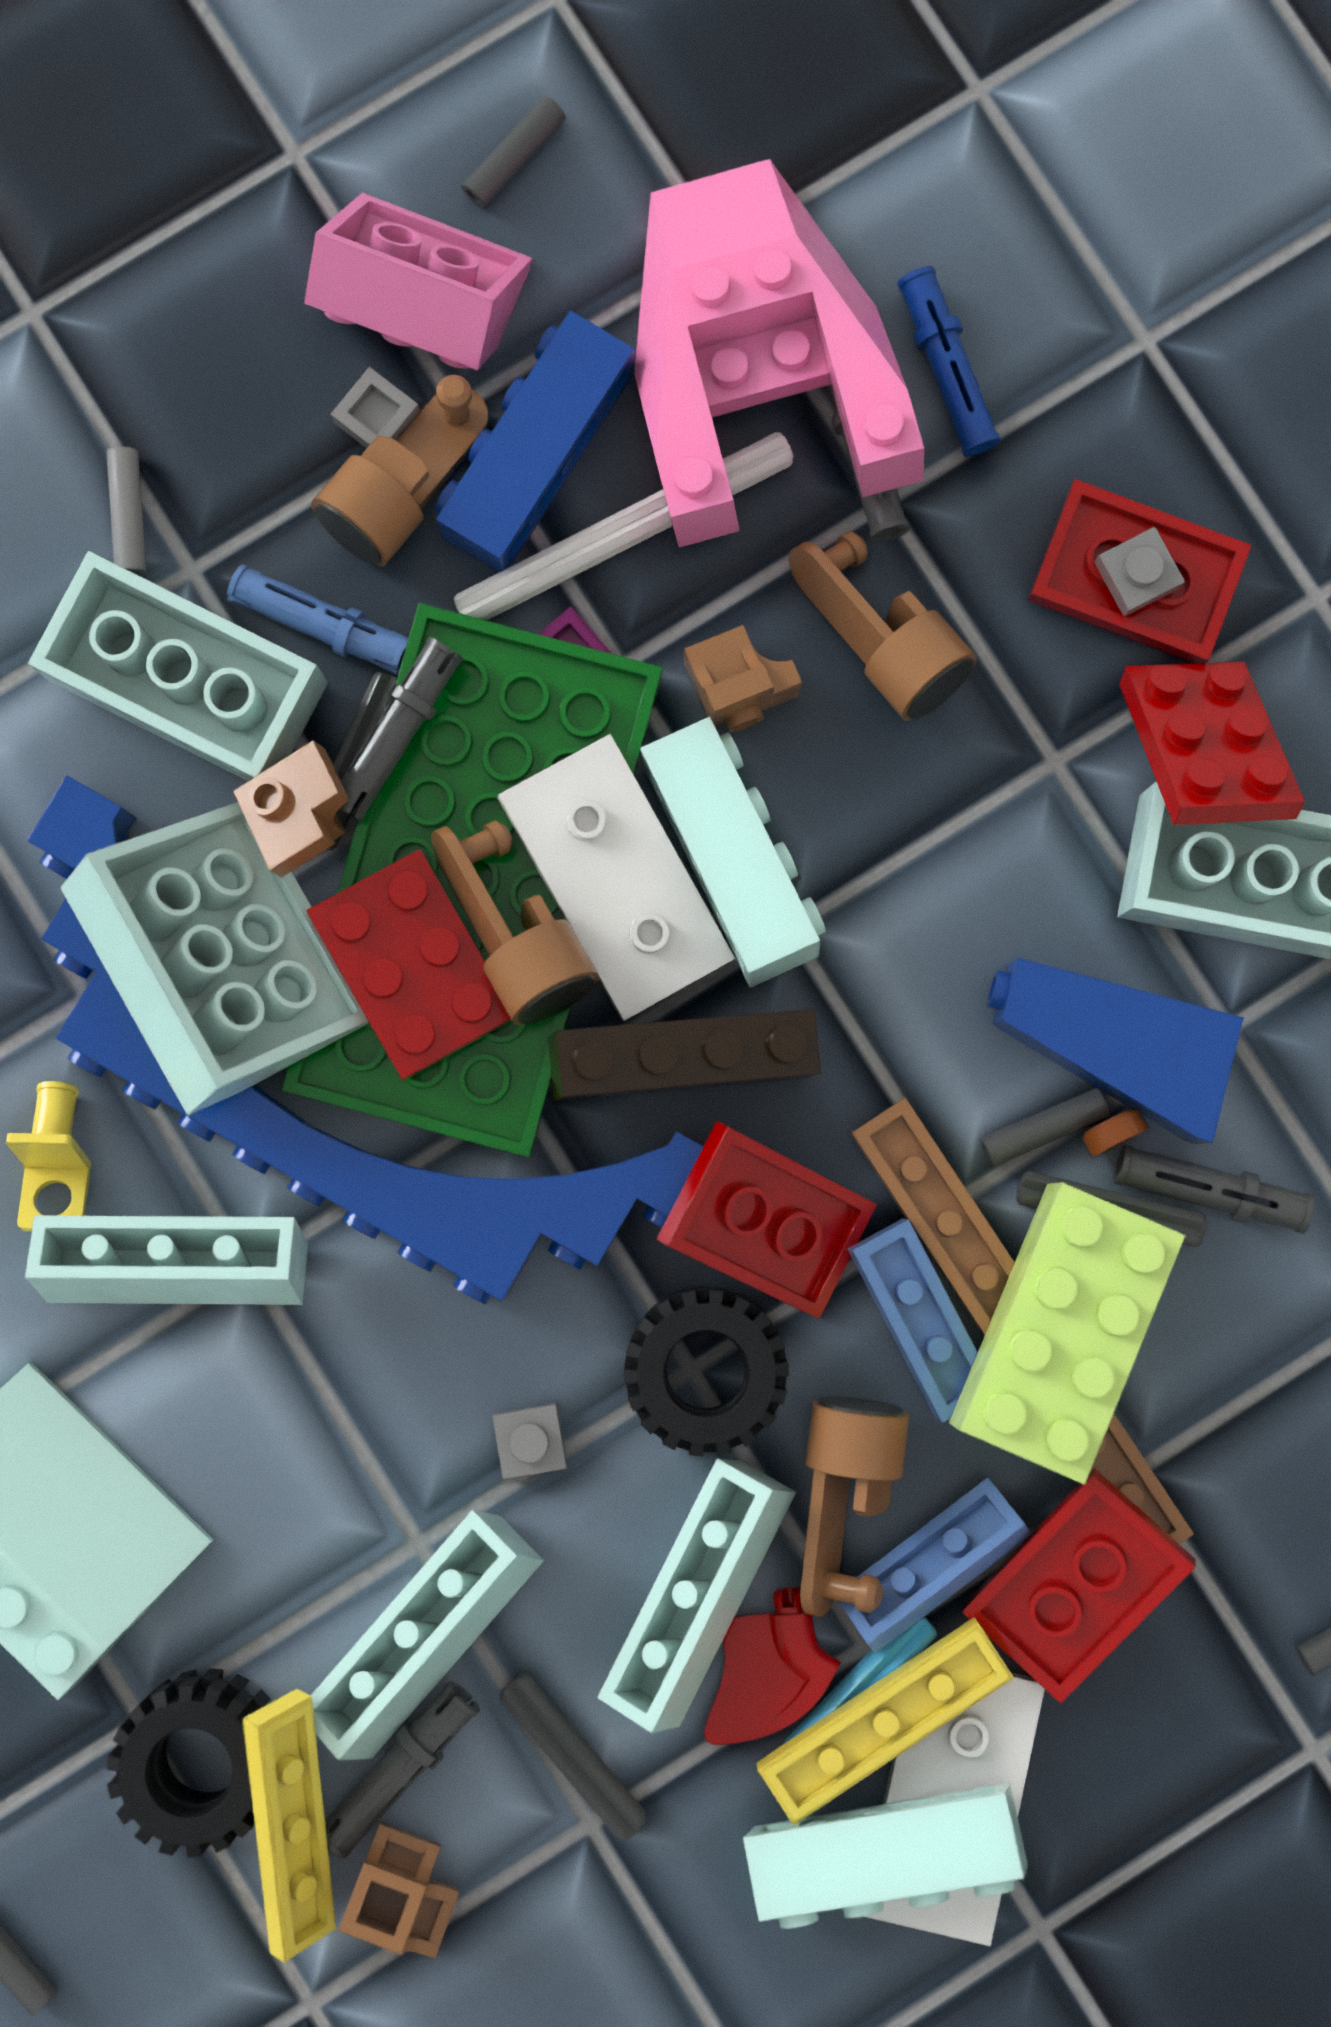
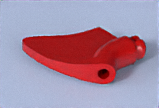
[704,1587,842,1745]

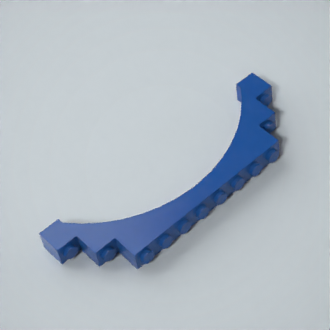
[26,775,703,1304]

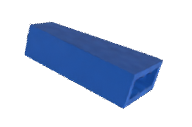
[987,958,1244,1144]

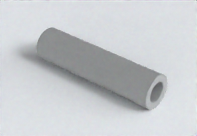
[107,447,146,576]

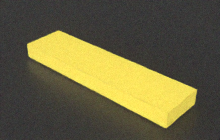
[756,1617,1014,1826]
[243,1689,336,1963]

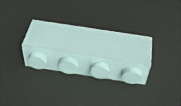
[640,717,826,988]
[25,1216,308,1305]
[597,1458,796,1733]
[310,1510,544,1761]
[743,1782,1028,1928]

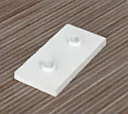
[497,734,736,1021]
[864,1672,1045,1946]

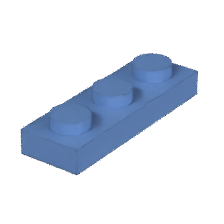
[847,1219,978,1423]
[838,1477,1032,1654]

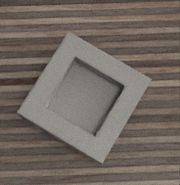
[330,367,420,448]
[1094,527,1185,617]
[492,1402,568,1480]

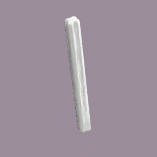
[454,432,794,621]

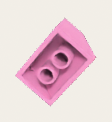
[304,193,533,370]

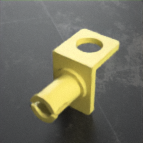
[6,1081,92,1231]

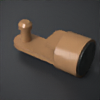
[311,375,489,567]
[789,531,977,721]
[431,820,599,1025]
[800,1397,910,1617]

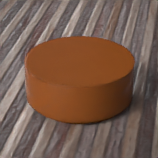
[1082,1107,1150,1158]

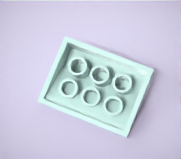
[60,802,369,1116]
[0,1362,214,1700]

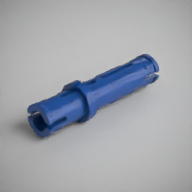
[898,266,1001,457]

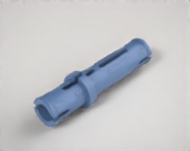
[227,564,409,676]

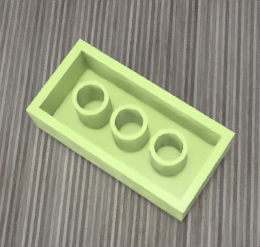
[949,1182,1185,1485]

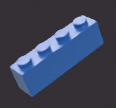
[435,310,635,573]

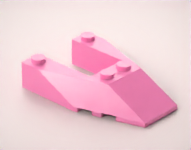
[634,159,924,548]

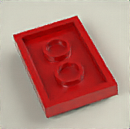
[1028,479,1252,663]
[1119,662,1305,825]
[306,849,512,1082]
[657,1121,877,1319]
[962,1468,1196,1704]

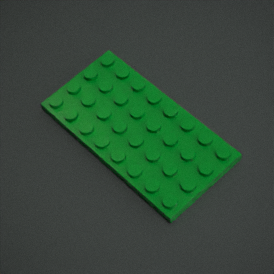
[282,603,663,1158]

